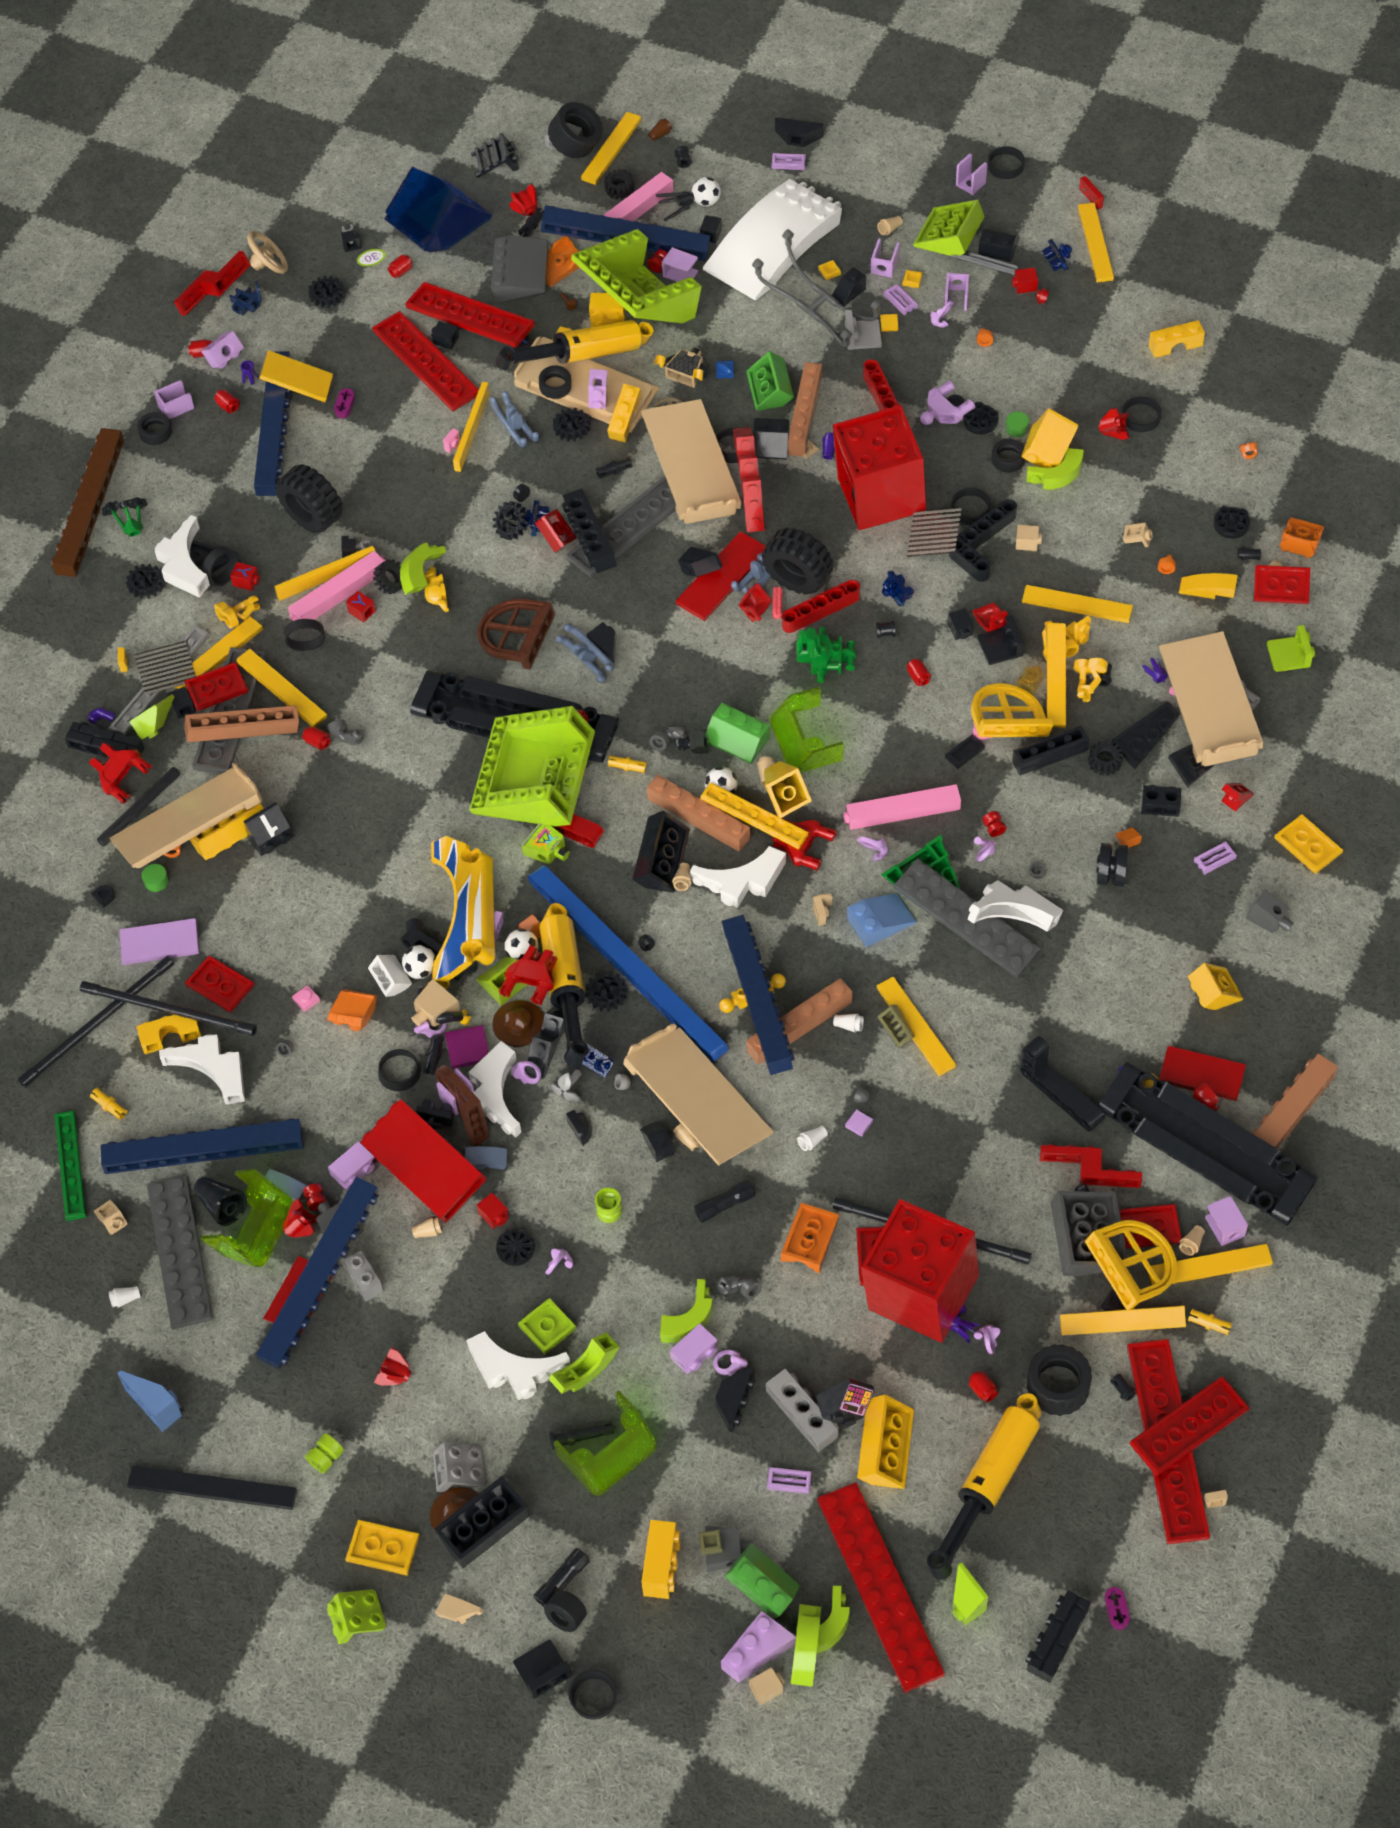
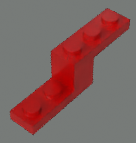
[174,251,251,316]
[1040,1144,1142,1188]

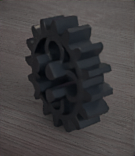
[308,276,345,308]
[553,408,591,442]
[492,501,529,540]
[126,563,165,599]
[585,971,627,1012]

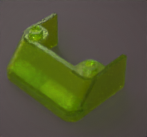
[769,687,843,773]
[201,1169,293,1267]
[554,1390,657,1496]

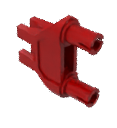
[89,743,152,804]
[773,819,837,871]
[498,946,558,1005]

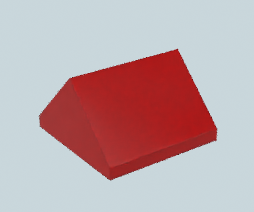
[535,509,577,553]

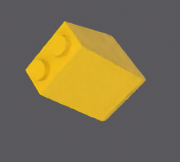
[1021,408,1078,468]
[764,761,812,818]

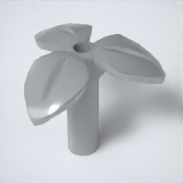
[550,1070,581,1102]

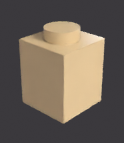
[1016,525,1042,551]
[749,1667,785,1705]

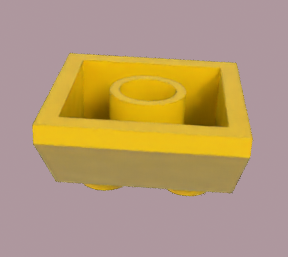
[1188,963,1243,1010]

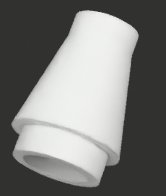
[833,1013,864,1033]
[797,1126,828,1151]
[109,1286,140,1308]

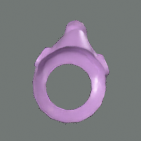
[930,300,954,328]
[857,836,888,861]
[974,836,997,862]
[414,1021,446,1038]
[511,1061,541,1084]
[545,1248,573,1275]
[974,1325,1000,1354]
[713,1349,748,1376]

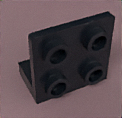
[977,615,1024,665]
[513,1640,572,1699]

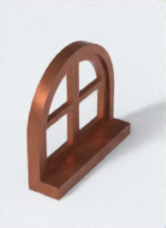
[477,599,555,670]
[435,1065,490,1147]

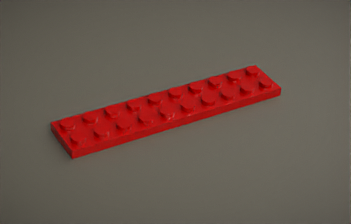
[1127,1339,1210,1545]
[817,1482,945,1693]

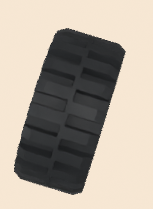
[275,464,343,533]
[762,528,833,595]

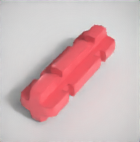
[772,587,783,619]

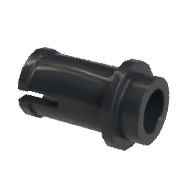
[1237,546,1261,561]
[1099,663,1112,687]
[1110,1374,1136,1401]

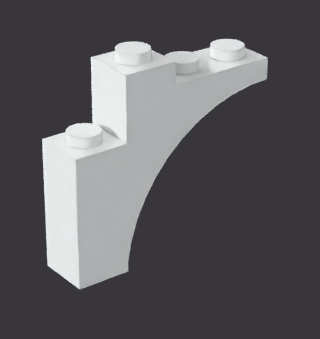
[154,515,210,598]
[690,846,786,908]
[968,880,1063,932]
[159,1034,245,1104]
[466,1041,521,1137]
[466,1331,571,1400]

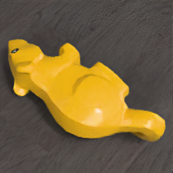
[424,566,449,612]

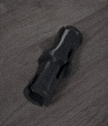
[518,208,544,237]
[596,457,632,479]
[423,1035,444,1075]

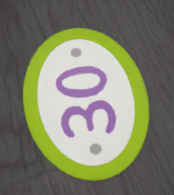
[357,249,386,266]

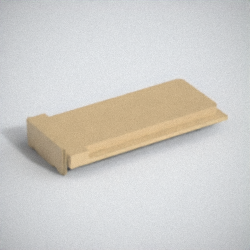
[514,337,659,433]
[641,399,741,524]
[1159,631,1263,767]
[109,763,263,868]
[623,1024,774,1166]

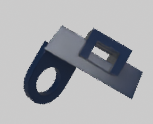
[229,280,262,316]

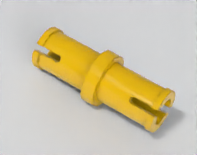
[608,755,647,773]
[90,1088,128,1120]
[1188,1309,1232,1336]

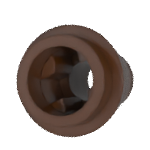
[648,118,672,141]

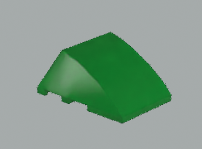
[881,835,960,889]

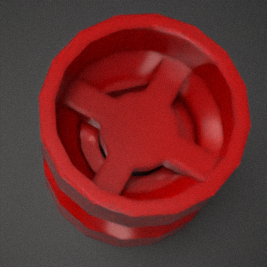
[647,249,668,273]
[982,811,1007,837]
[303,1183,327,1211]

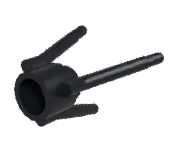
[656,191,693,221]

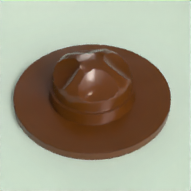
[492,1000,544,1047]
[430,1488,478,1534]

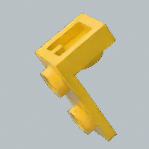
[1066,615,1091,645]

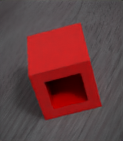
[1012,268,1038,294]
[230,562,260,591]
[346,591,376,623]
[477,1193,509,1229]

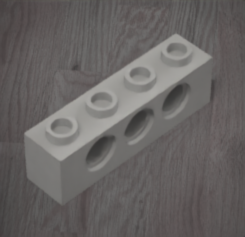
[766,1369,839,1452]

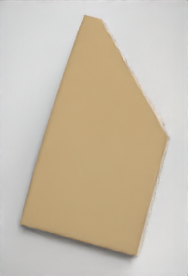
[435,1594,483,1624]

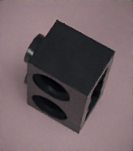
[1141,785,1181,817]

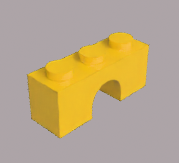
[1148,320,1205,358]
[607,384,642,443]
[136,1015,201,1054]

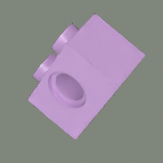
[201,331,244,369]

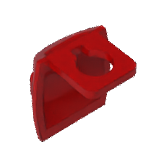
[738,583,772,622]
[972,603,1008,632]

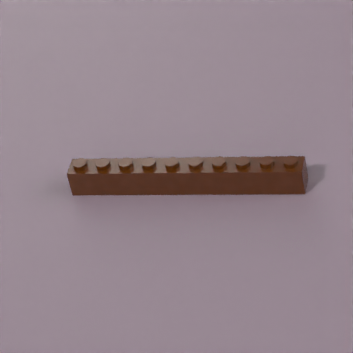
[51,428,124,577]

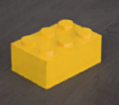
[641,1520,681,1599]

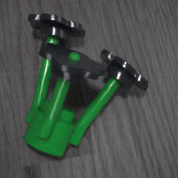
[102,497,148,537]

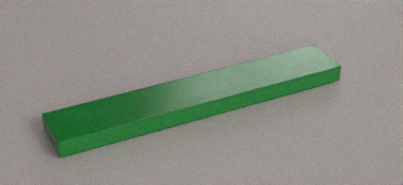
[54,1110,86,1221]

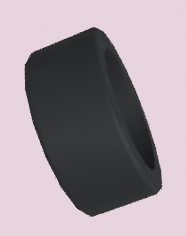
[539,365,571,399]
[137,412,172,445]
[992,439,1025,473]

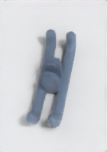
[490,391,539,448]
[731,553,771,595]
[556,624,615,683]

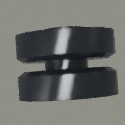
[1096,843,1128,887]

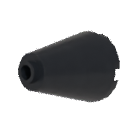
[194,1177,247,1226]

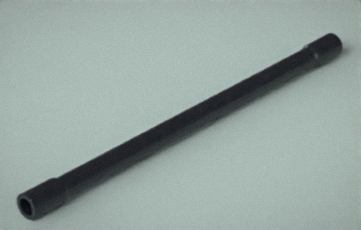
[18,956,174,1087]
[80,981,257,1036]
[833,1197,1032,1265]

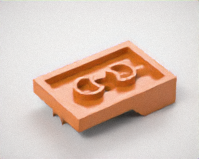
[546,236,580,287]
[781,1203,839,1273]

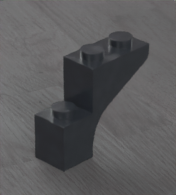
[525,1007,565,1079]

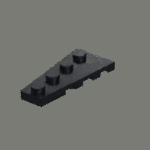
[1112,701,1180,769]
[1168,744,1216,788]

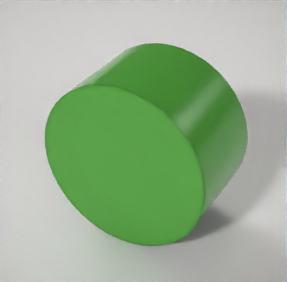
[1006,412,1029,437]
[142,864,169,892]

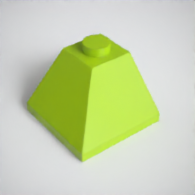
[129,694,174,740]
[952,1562,988,1625]

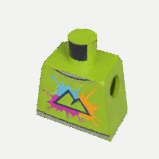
[521,823,570,864]

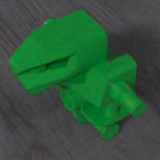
[796,627,856,683]

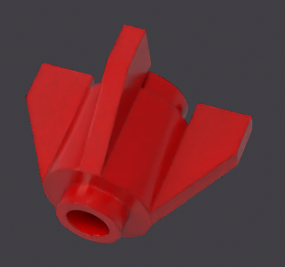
[509,184,538,216]
[1098,407,1129,440]
[283,1198,319,1238]
[374,1347,412,1386]

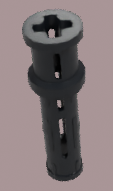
[549,1421,614,1450]

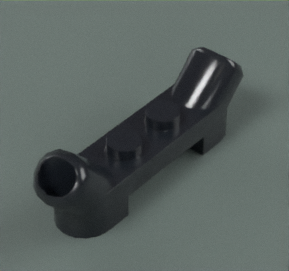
[401,918,477,981]

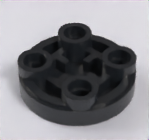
[963,402,998,435]
[1213,506,1250,539]

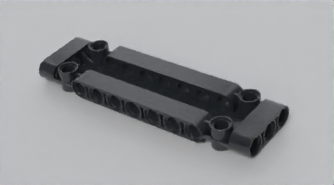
[410,670,619,763]
[1098,1061,1318,1226]

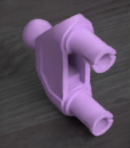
[920,380,975,425]

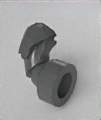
[327,719,364,745]
[649,726,687,751]
[718,1276,762,1300]

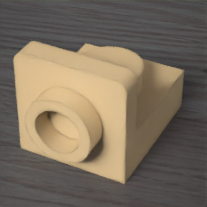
[1123,523,1153,547]
[813,893,832,926]
[94,1200,127,1235]

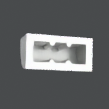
[368,955,412,997]

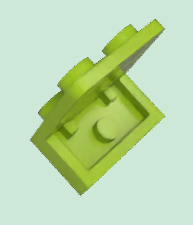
[1267,625,1315,672]
[327,1589,386,1644]

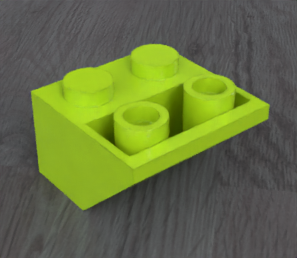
[476,957,528,1005]

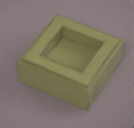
[698,1529,723,1556]

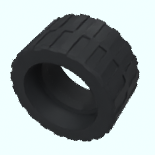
[548,102,603,159]
[1027,1344,1092,1416]

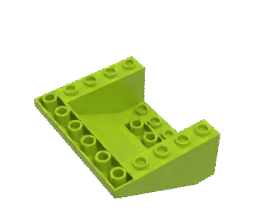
[571,229,702,323]
[469,706,595,826]

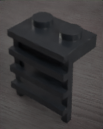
[471,133,519,178]

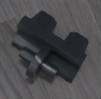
[416,1099,454,1130]

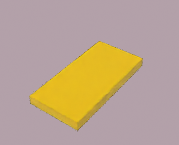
[259,350,333,402]

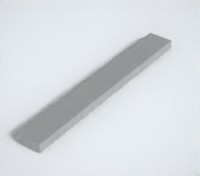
[109,626,210,735]

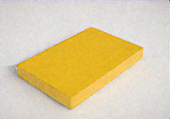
[1274,814,1343,874]
[346,1520,420,1576]

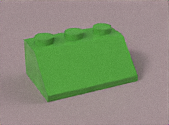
[746,351,794,411]
[706,703,770,764]
[724,1542,800,1619]

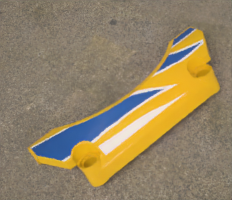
[431,836,496,989]

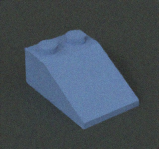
[847,893,916,947]
[117,1370,182,1432]

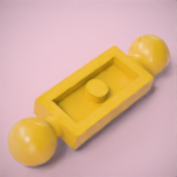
[719,973,786,1013]

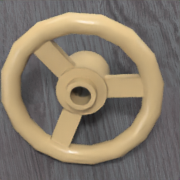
[247,231,288,274]

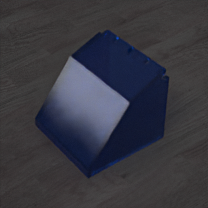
[384,167,492,253]

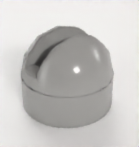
[614,1074,631,1090]

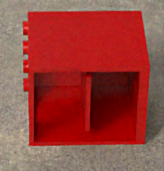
[833,405,926,531]
[861,1199,979,1343]

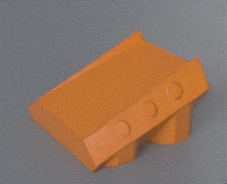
[1279,517,1324,559]
[327,989,377,1031]

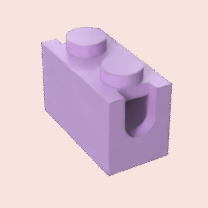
[588,369,607,409]
[328,1142,376,1190]
[670,1324,718,1375]

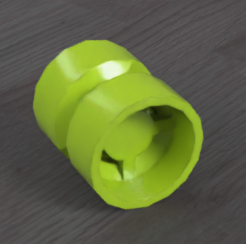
[595,1187,622,1223]
[304,1433,344,1474]

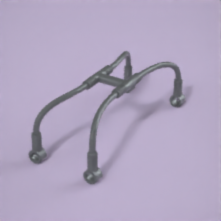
[752,229,882,349]

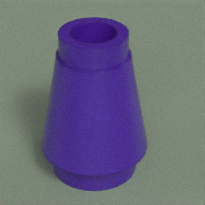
[822,432,835,460]

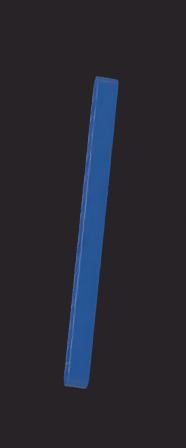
[528,865,729,1063]

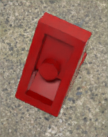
[1221,783,1254,811]

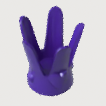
[240,360,259,385]
[1142,658,1168,684]
[950,1315,980,1343]

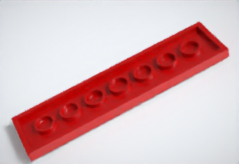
[405,282,535,348]
[372,311,479,412]

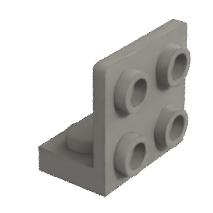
[845,310,882,350]
[433,1442,486,1492]

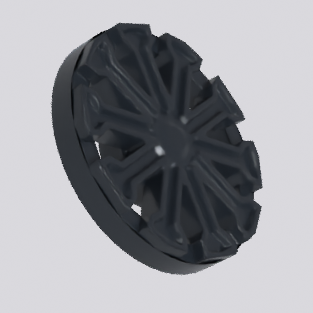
[496,1229,534,1266]

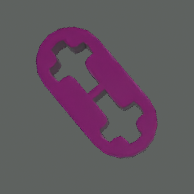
[334,388,355,418]
[1104,1587,1130,1630]

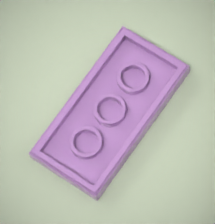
[119,918,199,965]

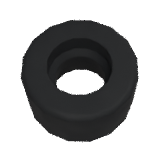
[544,1590,587,1632]

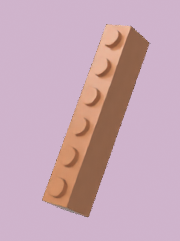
[787,362,822,456]
[184,706,299,742]
[647,774,750,852]
[746,978,852,1065]
[1252,1054,1338,1149]

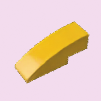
[1179,573,1238,599]

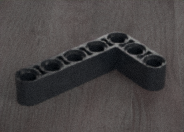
[949,499,1017,582]
[1020,1036,1105,1132]

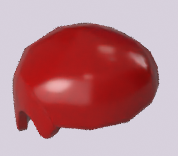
[1192,1082,1220,1111]

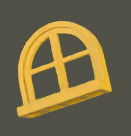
[971,683,1054,737]
[1085,1220,1177,1311]

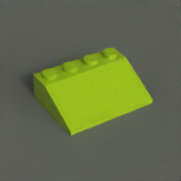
[913,200,985,256]

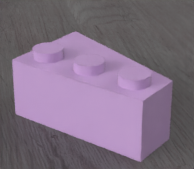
[721,1611,796,1682]

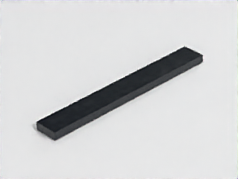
[127,1465,297,1510]

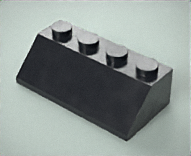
[632,811,690,893]
[434,1476,530,1569]

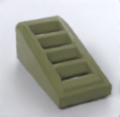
[877,1004,915,1048]

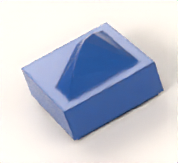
[716,361,734,378]

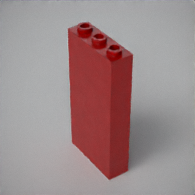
[360,1099,487,1223]

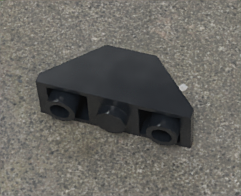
[775,118,824,147]
[715,1368,755,1432]

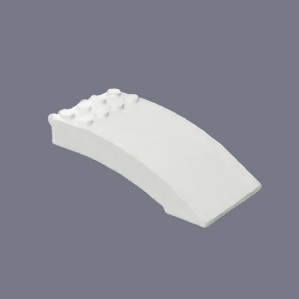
[703,179,842,300]

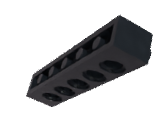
[562,488,617,573]

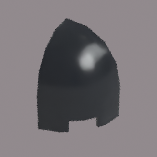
[566,1110,592,1146]

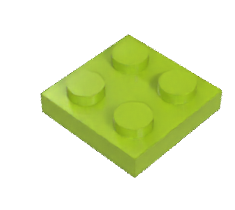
[518,1298,576,1355]

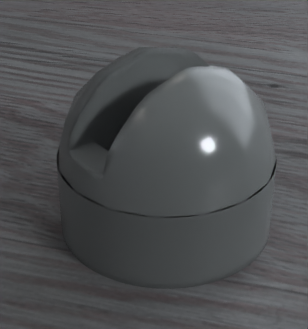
[1029,862,1045,879]
[276,1039,293,1057]
[854,1087,869,1104]

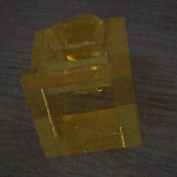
[1017,666,1044,696]

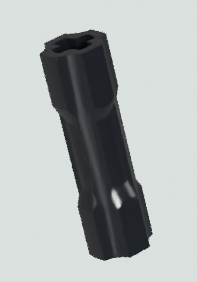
[694,1180,755,1223]
[533,1548,590,1607]

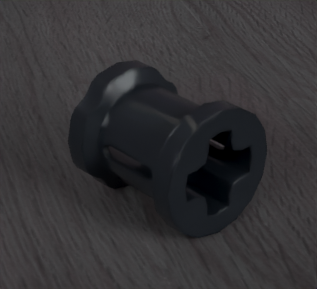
[675,146,692,168]
[876,621,896,638]

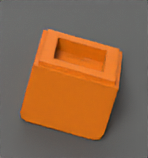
[1115,827,1142,848]
[518,914,540,940]

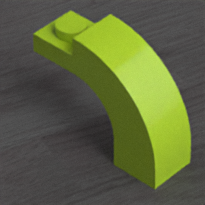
[1026,448,1084,490]
[400,543,446,595]
[660,1279,713,1343]
[549,1332,620,1394]
[817,1586,850,1654]
[791,1604,821,1687]

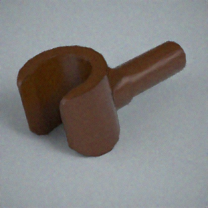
[560,293,577,310]

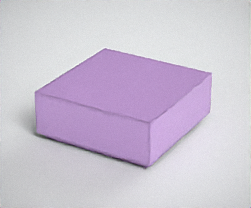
[845,1109,873,1137]

